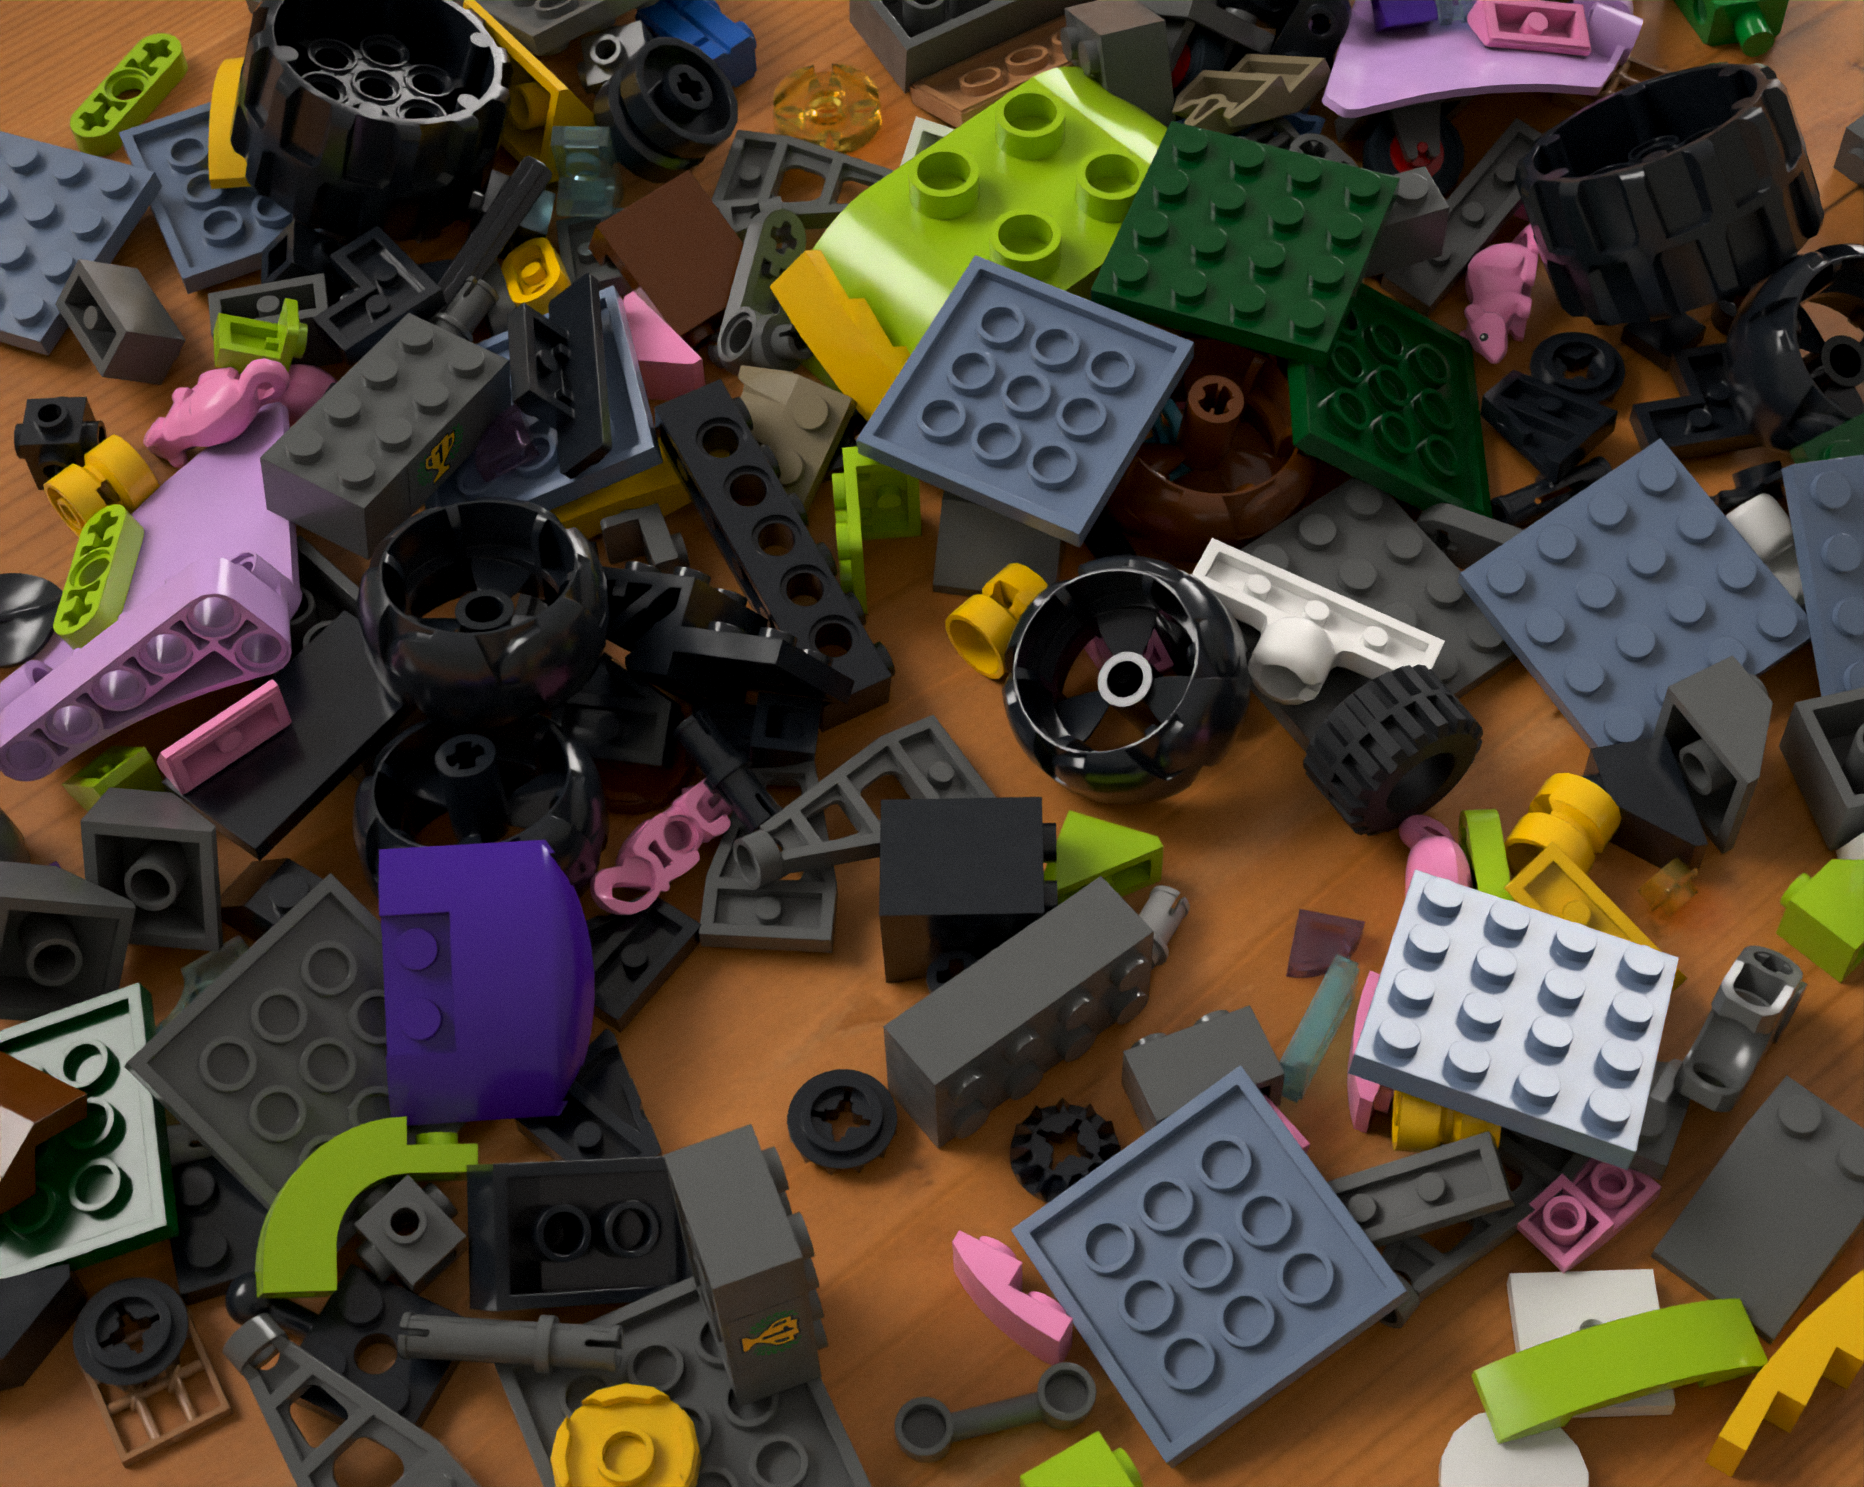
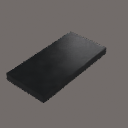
[162,610,418,861]

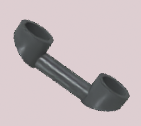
[895,1362,1096,1463]

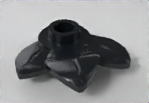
[1709,460,1784,511]

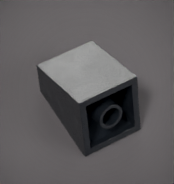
[879,797,1058,983]

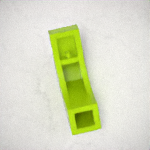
[255,1116,478,1299]

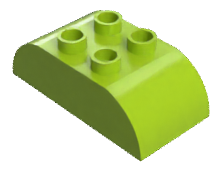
[785,67,1168,394]

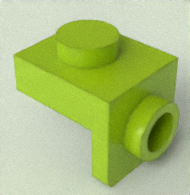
[213,298,308,374]

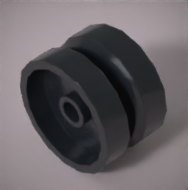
[594,37,738,184]

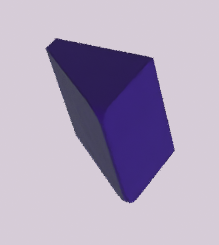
[1371,0,1439,33]

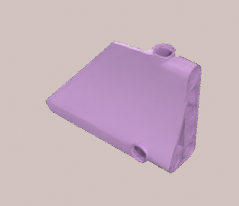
[1321,0,1643,118]
[0,402,302,782]

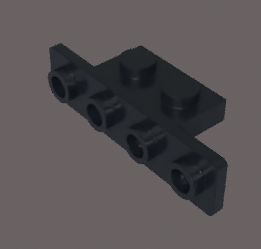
[507,273,612,479]

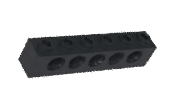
[655,379,895,733]

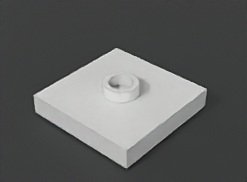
[1506,1269,1676,1418]

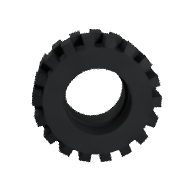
[1303,664,1483,836]

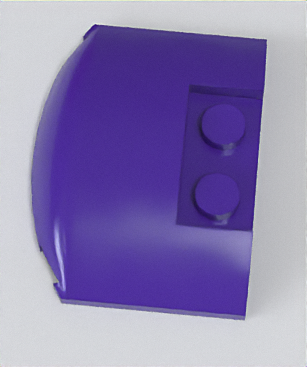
[379,840,595,1126]

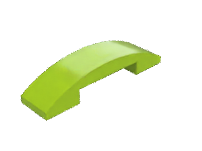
[1471,1298,1768,1444]

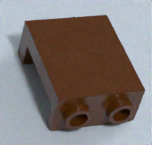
[588,170,743,352]

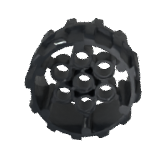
[230,0,513,244]
[1514,62,1825,326]

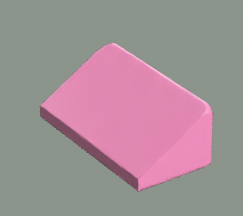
[1467,0,1592,56]
[157,679,292,795]

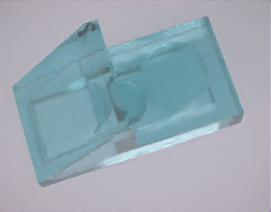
[551,126,624,217]

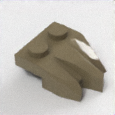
[1172,54,1331,135]
[728,365,857,512]

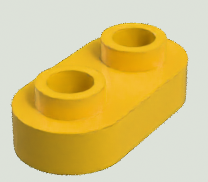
[501,237,571,315]

